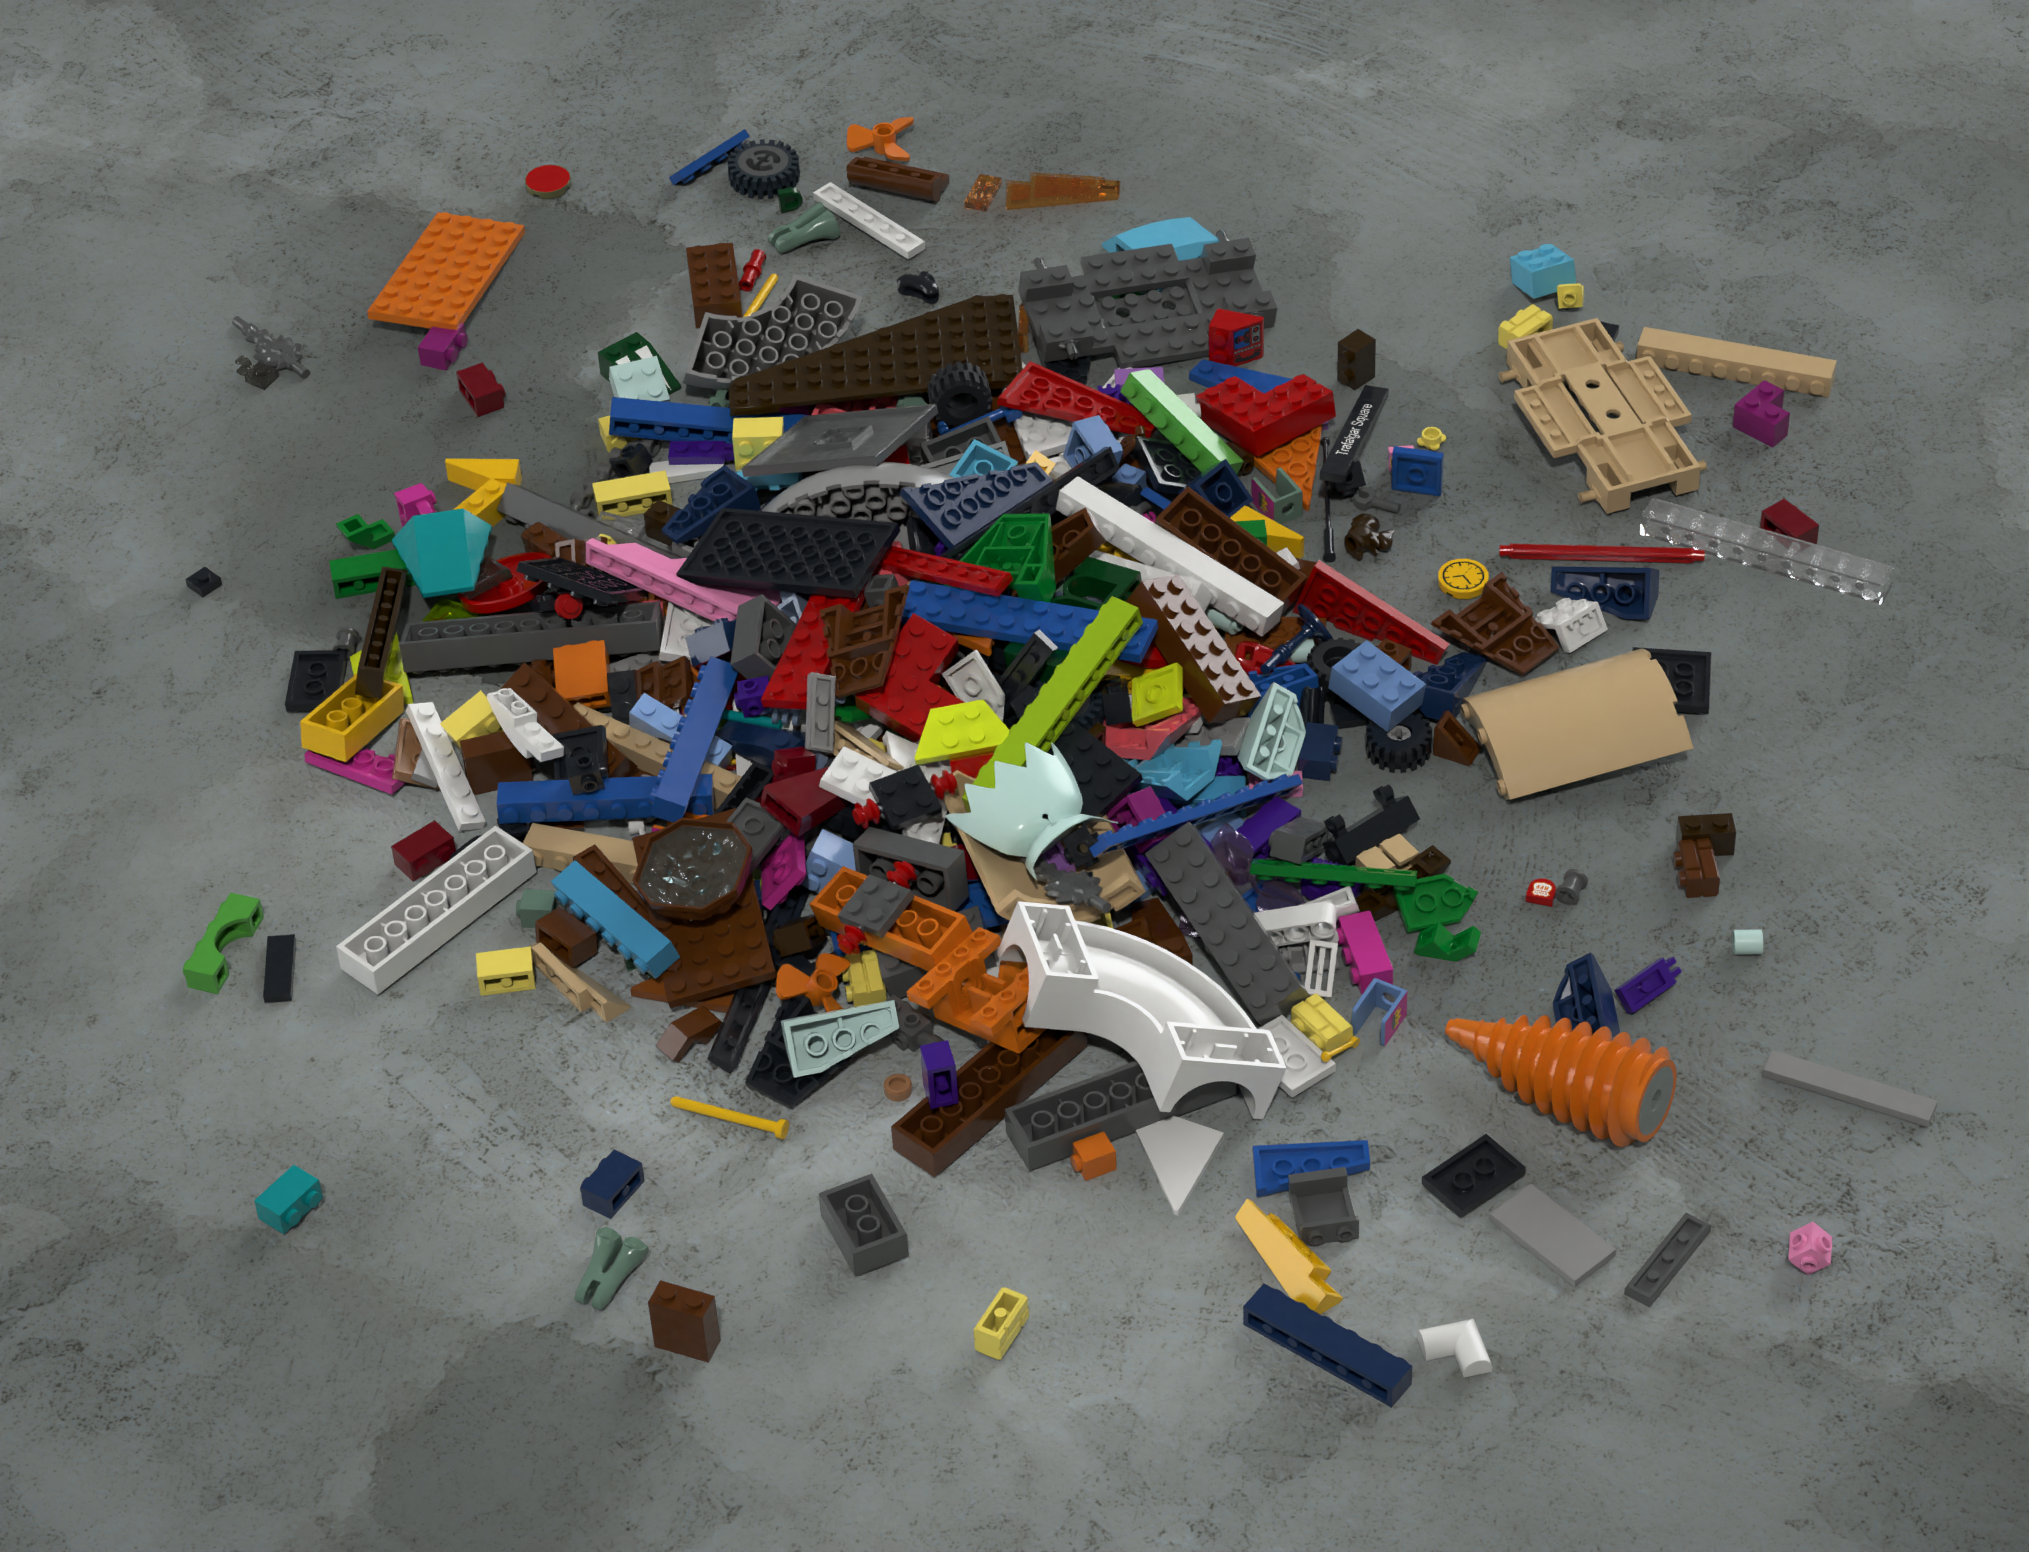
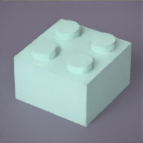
[609,356,670,402]

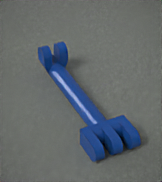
[937,405,1023,436]

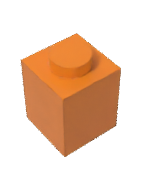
[1070,1131,1117,1181]

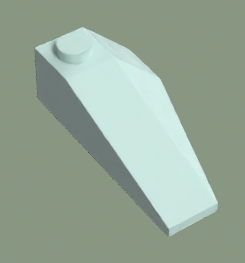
[781,1000,899,1078]

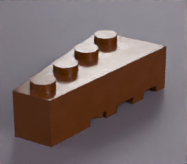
[1010,507,1106,597]

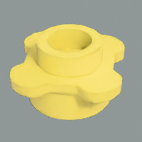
[1417,427,1446,450]

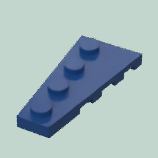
[1253,1140,1370,1197]

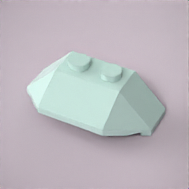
[1238,682,1306,781]

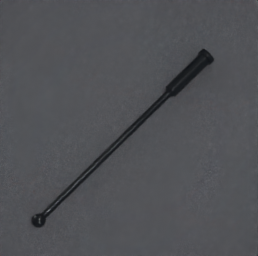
[1320,437,1336,563]

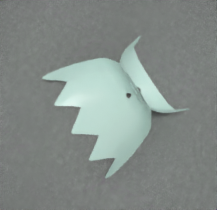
[945,743,1118,880]

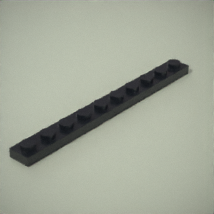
[940,446,1120,561]
[707,885,809,1074]

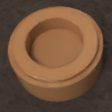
[884,1074,912,1102]

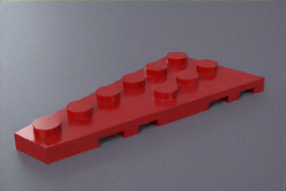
[997,361,1157,438]
[1292,560,1449,665]

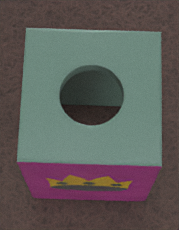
[1251,467,1303,524]

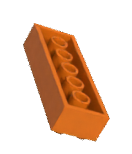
[809,866,973,971]

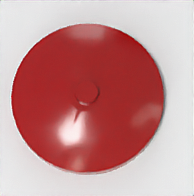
[458,552,552,613]

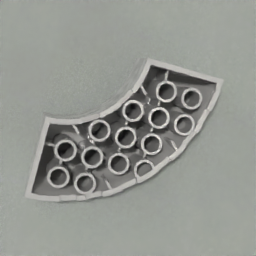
[683,274,862,391]
[761,462,955,527]

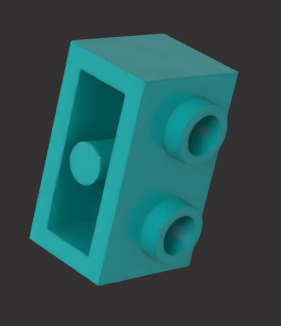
[254,1164,323,1234]

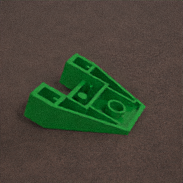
[944,513,1056,602]

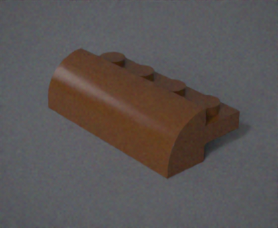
[847,157,950,202]

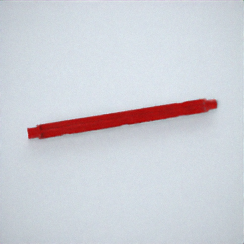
[1499,543,1705,563]

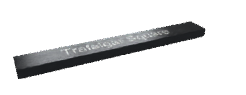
[1319,385,1389,484]

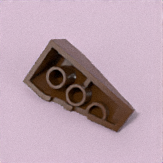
[1132,897,1193,966]

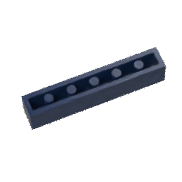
[1243,1284,1412,1408]

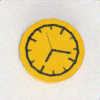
[1438,559,1489,599]

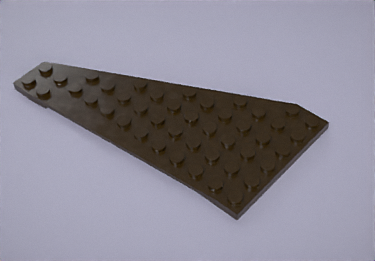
[729,294,1023,416]

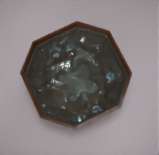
[632,818,753,921]

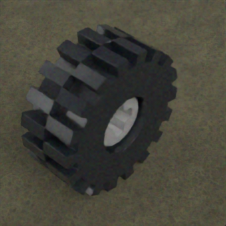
[1365,712,1432,773]

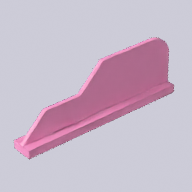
[586,538,782,621]

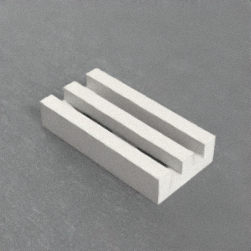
[1304,939,1338,1000]

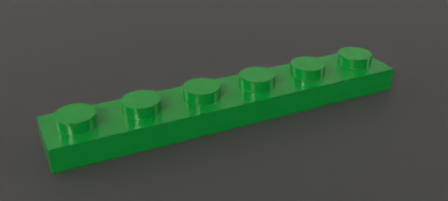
[1250,859,1417,890]

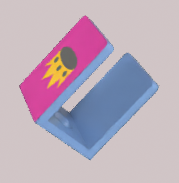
[1352,978,1408,1046]

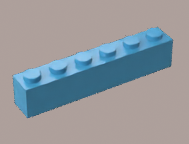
[551,860,680,979]

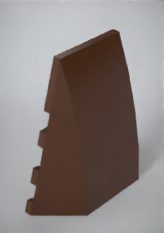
[1431,572,1559,676]
[819,584,910,698]

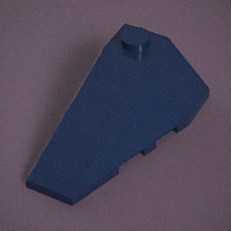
[661,465,761,544]

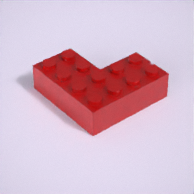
[1196,374,1336,457]
[855,613,965,745]

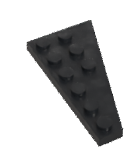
[1010,685,1143,828]

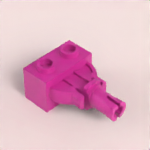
[394,483,437,528]

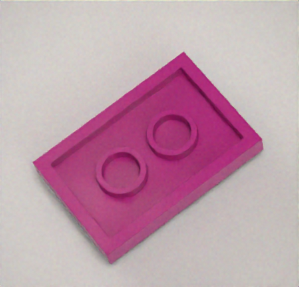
[761,832,806,911]

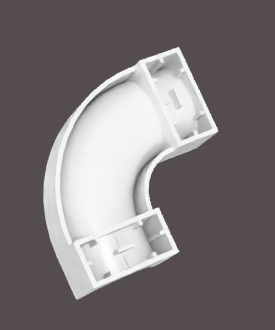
[997,901,1286,1119]

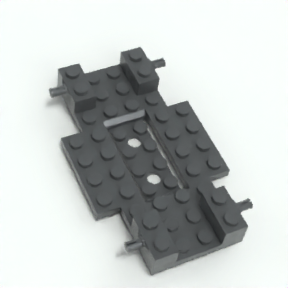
[1018,230,1277,369]

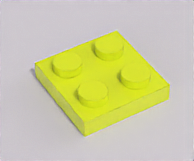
[1132,663,1183,727]

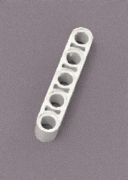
[1205,902,1337,955]

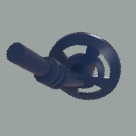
[1260,604,1334,674]

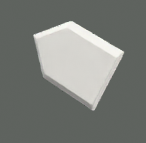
[942,650,1005,722]

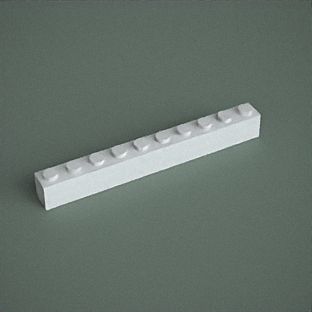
[1056,476,1284,636]

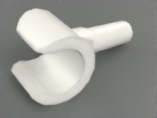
[627,818,646,835]

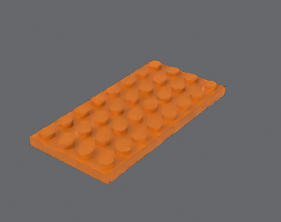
[367,212,525,330]

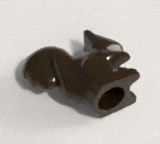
[1344,514,1395,561]

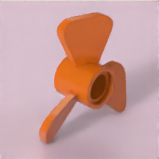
[847,117,914,161]
[776,953,850,1012]

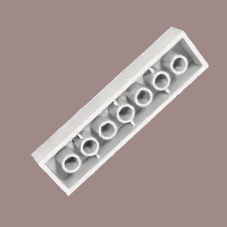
[336,825,536,995]

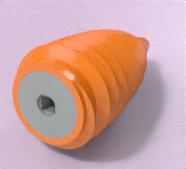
[1445,1015,1677,1147]

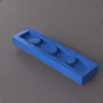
[669,129,750,185]

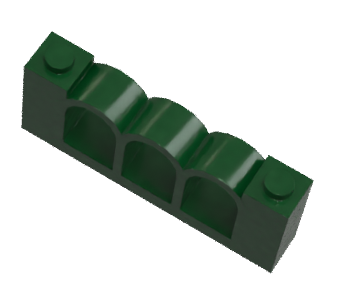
[1004,556,1142,683]

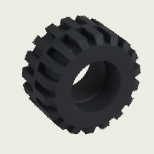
[927,362,992,428]
[1307,638,1361,705]

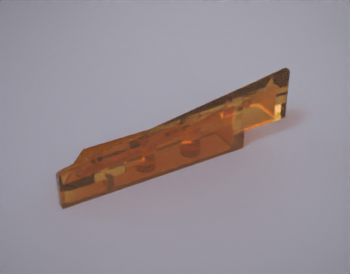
[1006,172,1120,210]

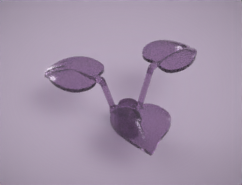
[1179,823,1305,939]

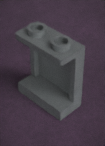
[1288,1167,1359,1246]

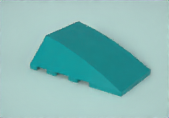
[392,509,492,598]

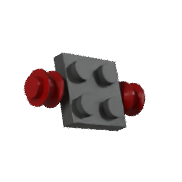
[837,861,917,955]

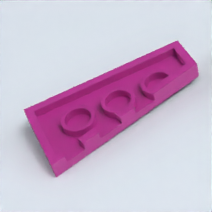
[305,749,406,794]

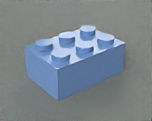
[1328,640,1426,732]

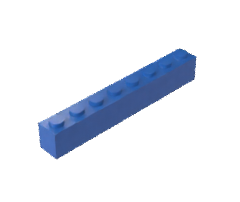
[609,397,809,444]
[648,656,739,823]
[496,774,714,824]

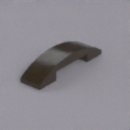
[1355,845,1451,920]

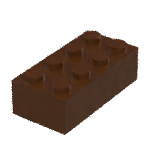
[686,242,743,329]

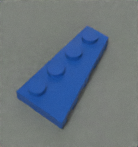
[1189,359,1292,393]

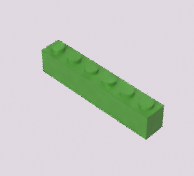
[1120,369,1244,474]

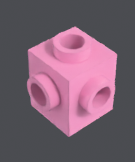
[1788,1222,1832,1275]

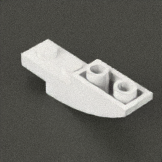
[487,688,564,762]

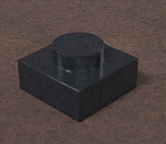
[185,567,222,598]

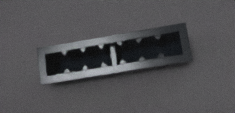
[714,761,773,814]

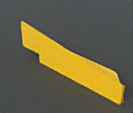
[1235,1199,1343,1314]

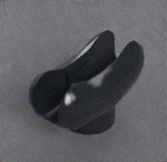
[897,271,939,304]
[1299,686,1325,729]

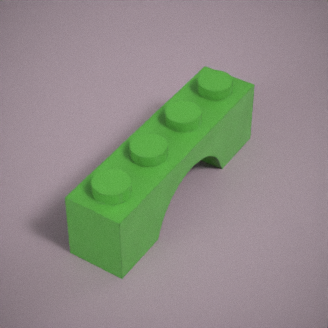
[183,892,264,994]

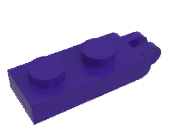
[668,440,734,465]
[1614,957,1682,1014]

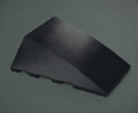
[745,995,865,1108]

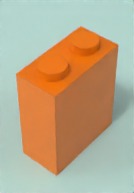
[553,640,611,709]

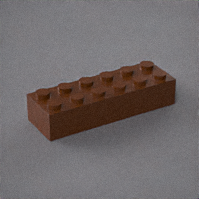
[1155,486,1307,615]
[1126,575,1261,723]
[501,662,638,778]

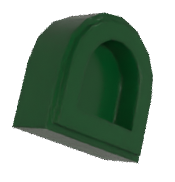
[778,188,803,213]

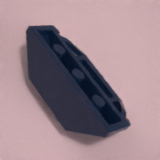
[1553,952,1620,1037]

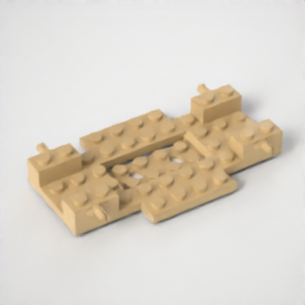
[1499,318,1707,514]

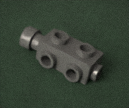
[883,994,945,1052]

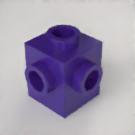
[734,675,774,718]

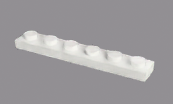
[813,182,925,259]
[406,702,486,831]

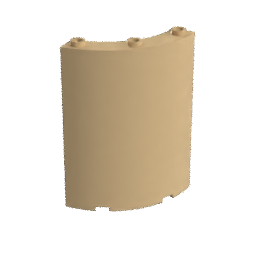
[1460,649,1693,800]
[943,770,1146,923]

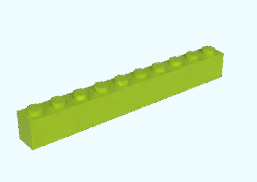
[962,596,1143,813]

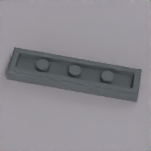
[1624,1213,1711,1308]

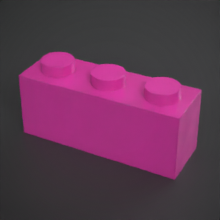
[1336,911,1393,994]

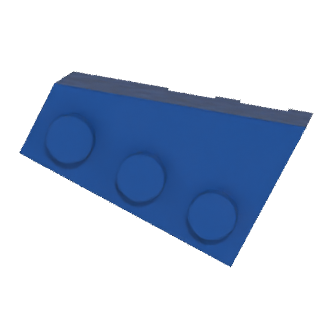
[1242,663,1319,718]

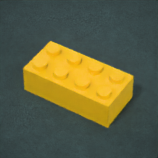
[300,673,404,762]

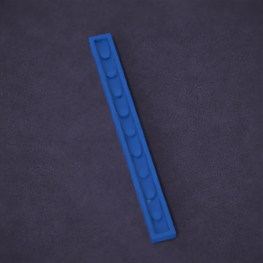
[1089,774,1303,858]

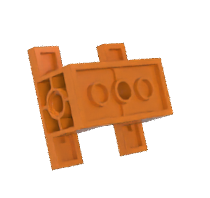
[906,927,1046,1054]

